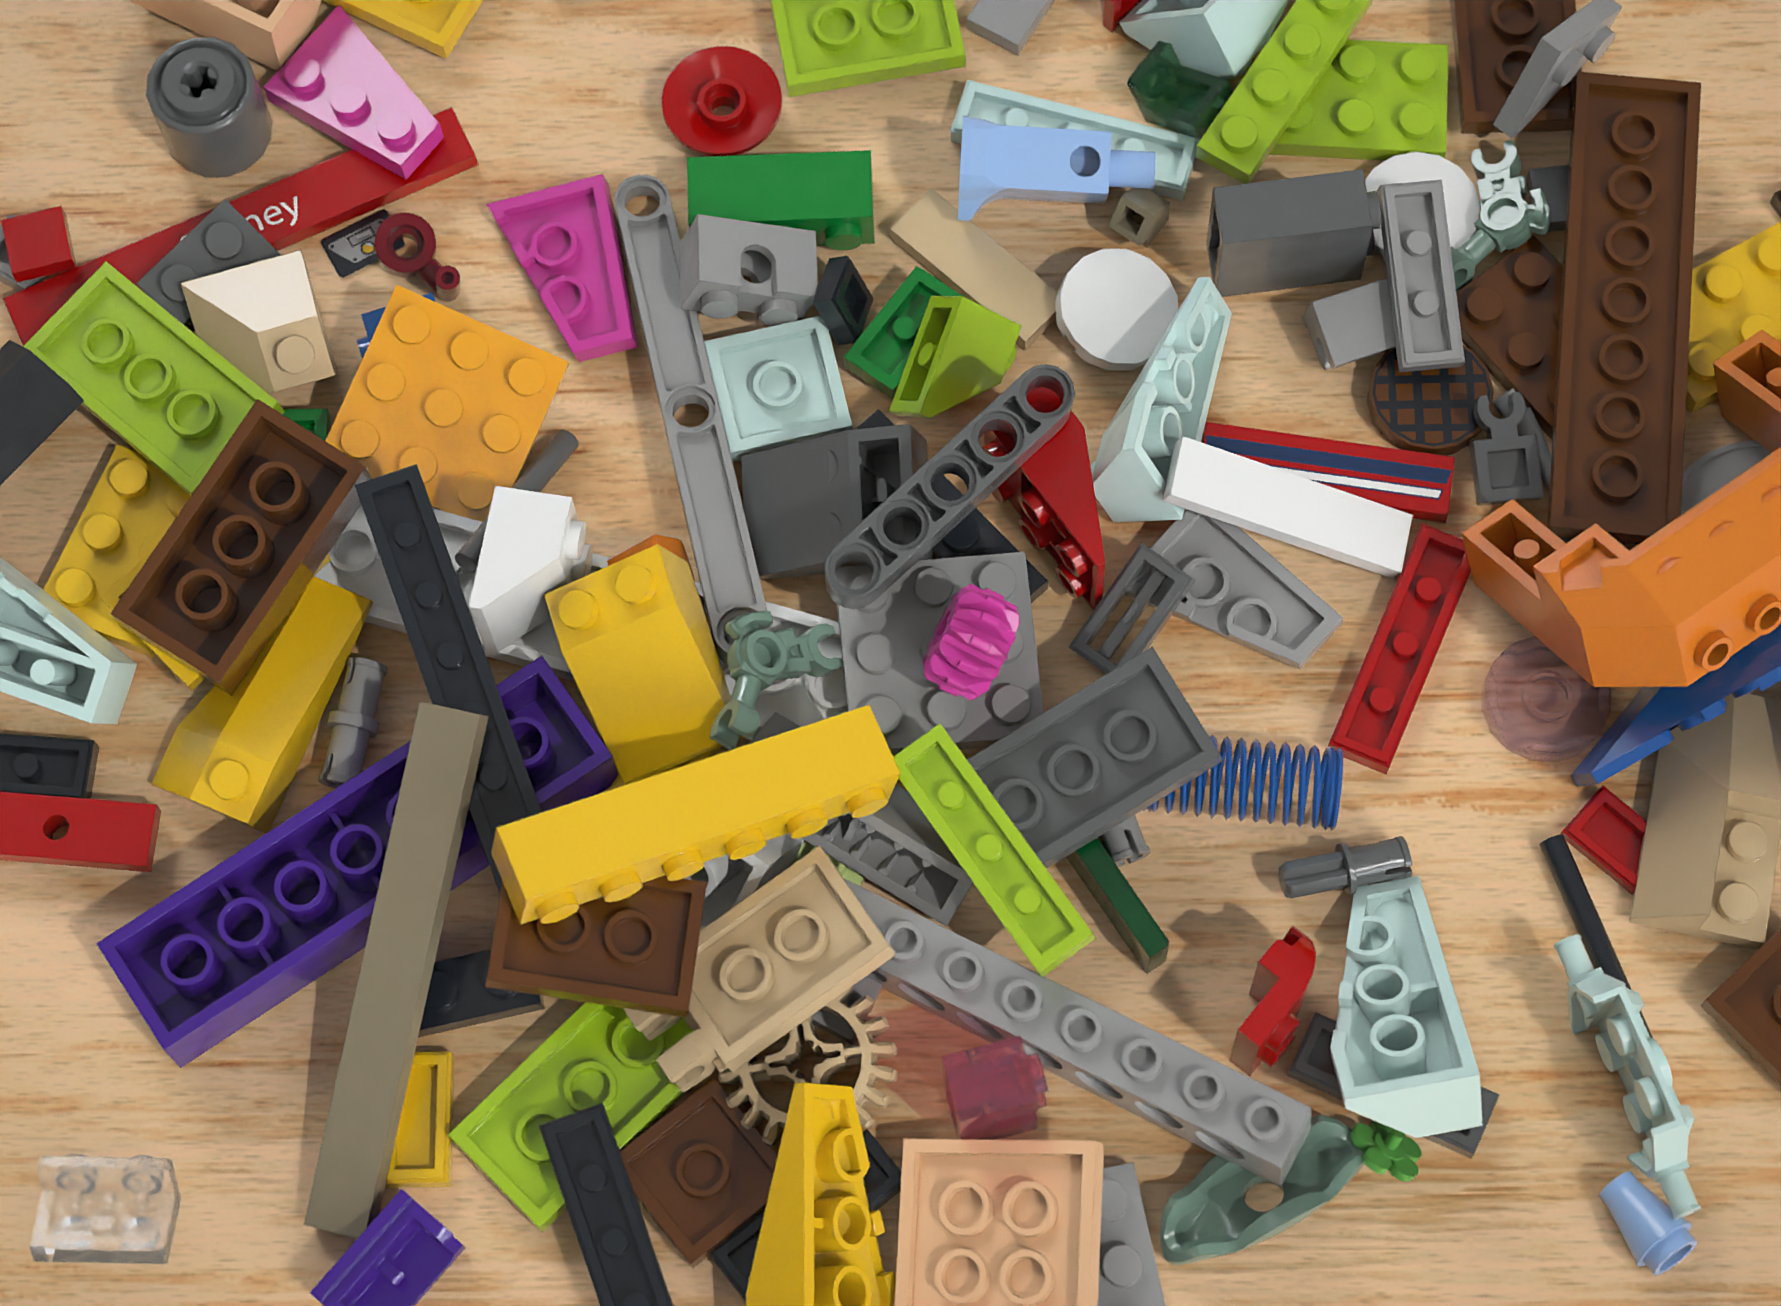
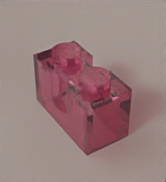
[942,1036,1048,1140]

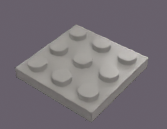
[835,552,1044,755]

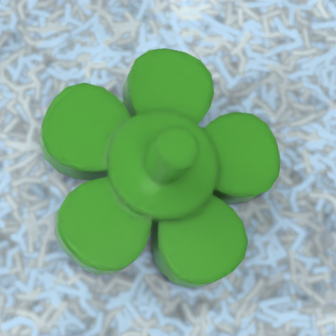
[1350,1120,1422,1182]

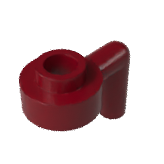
[374,212,460,301]

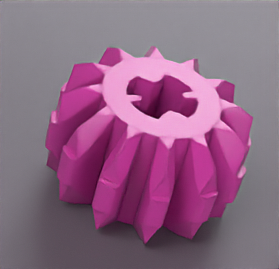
[922,583,1020,701]

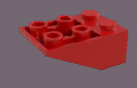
[982,387,1105,611]

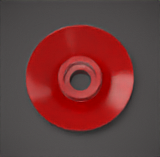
[661,46,782,157]

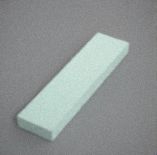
[950,80,1200,201]

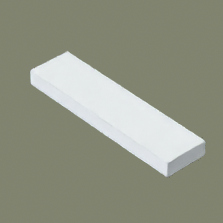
[1162,436,1412,578]

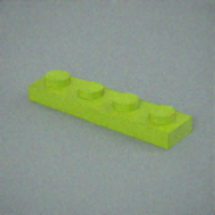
[1195,0,1373,184]
[893,723,1096,977]

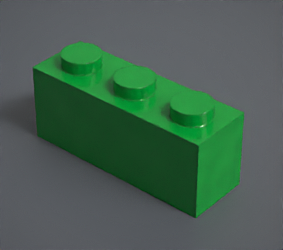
[687,150,875,251]

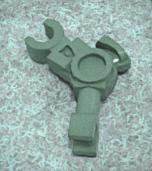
[1450,140,1551,292]
[710,610,843,750]

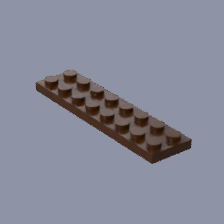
[1547,71,1701,544]

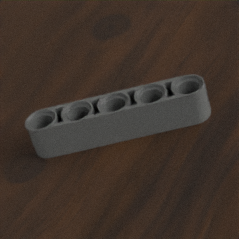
[825,364,1075,609]

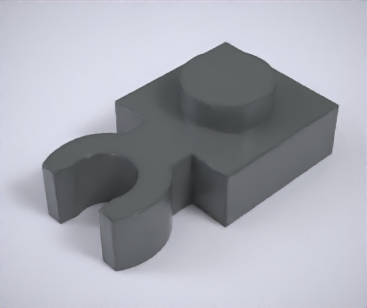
[1470,392,1544,506]

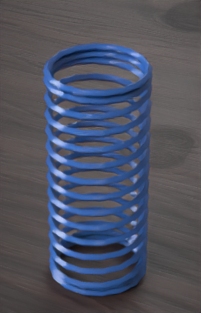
[1142,734,1343,831]

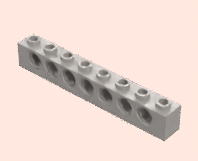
[844,878,1312,1187]

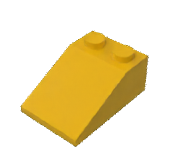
[544,544,743,784]

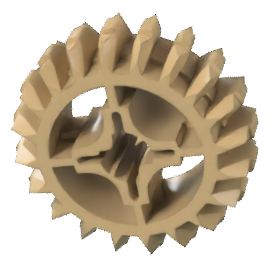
[718,986,898,1146]

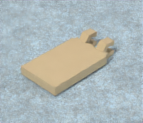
[623,845,896,1093]

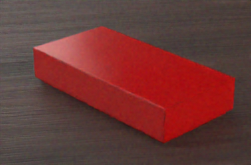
[1561,785,1647,895]

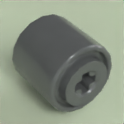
[146,37,273,178]

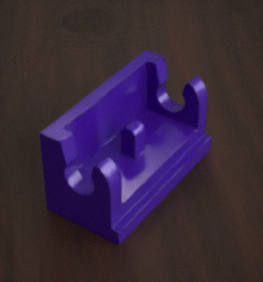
[310,1189,465,1306]

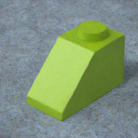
[889,296,1022,418]

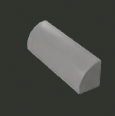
[749,711,973,926]

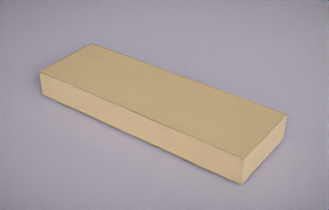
[890,188,1058,350]

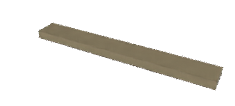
[304,702,489,1239]

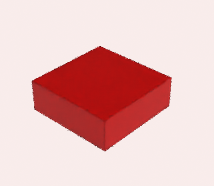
[1,206,77,283]

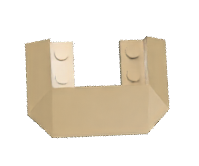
[1629,693,1781,950]

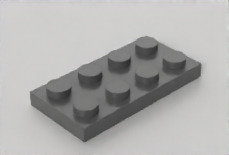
[967,647,1223,869]

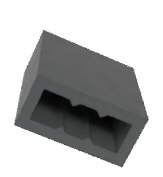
[1206,169,1381,297]

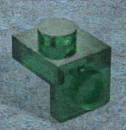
[1127,40,1233,140]

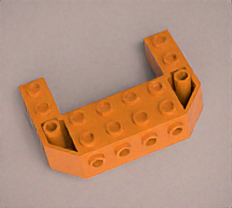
[1462,330,1781,687]

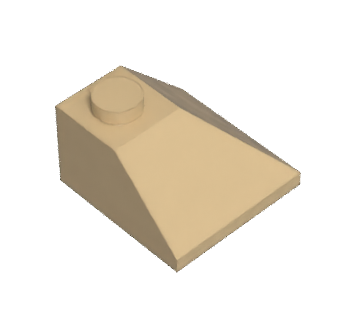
[181,249,337,393]

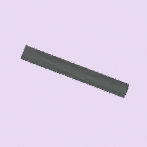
[455,430,579,572]

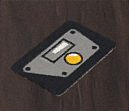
[321,209,405,277]

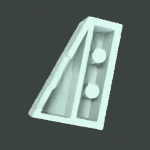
[0,556,137,724]

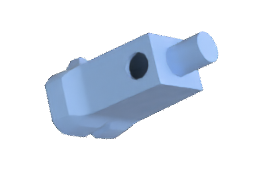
[958,115,1156,221]

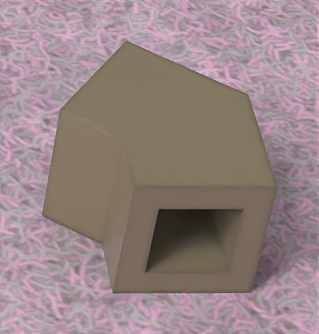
[1108,188,1170,248]

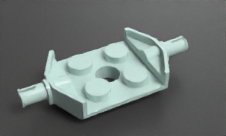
[1554,934,1701,1219]

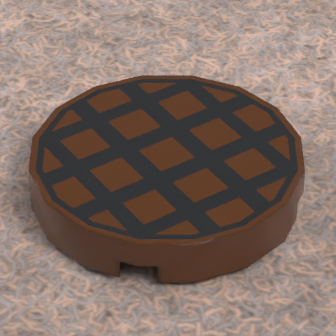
[1367,345,1494,456]

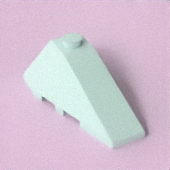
[1119,0,1289,80]
[1091,277,1232,522]
[1331,876,1482,1138]

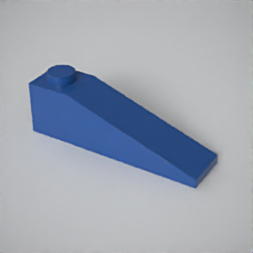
[1570,623,1781,787]

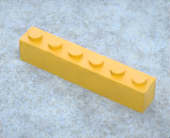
[491,705,901,925]

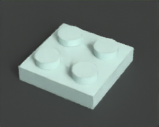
[704,316,853,462]

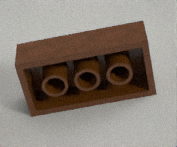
[110,399,372,696]

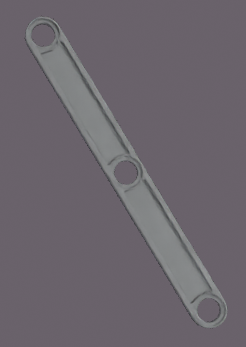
[615,175,771,666]

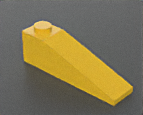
[151,576,373,834]
[746,1083,896,1306]

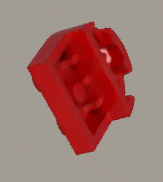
[1229,925,1316,1076]

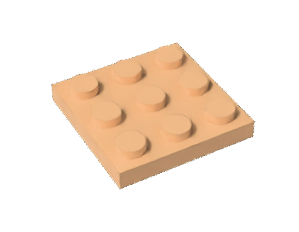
[895,1139,1104,1306]

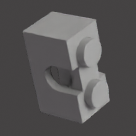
[679,214,818,326]

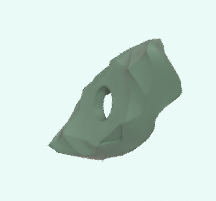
[1160,1115,1365,1265]

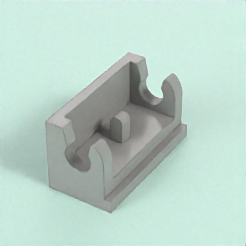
[1302,278,1396,370]

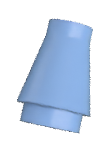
[1599,1171,1697,1275]

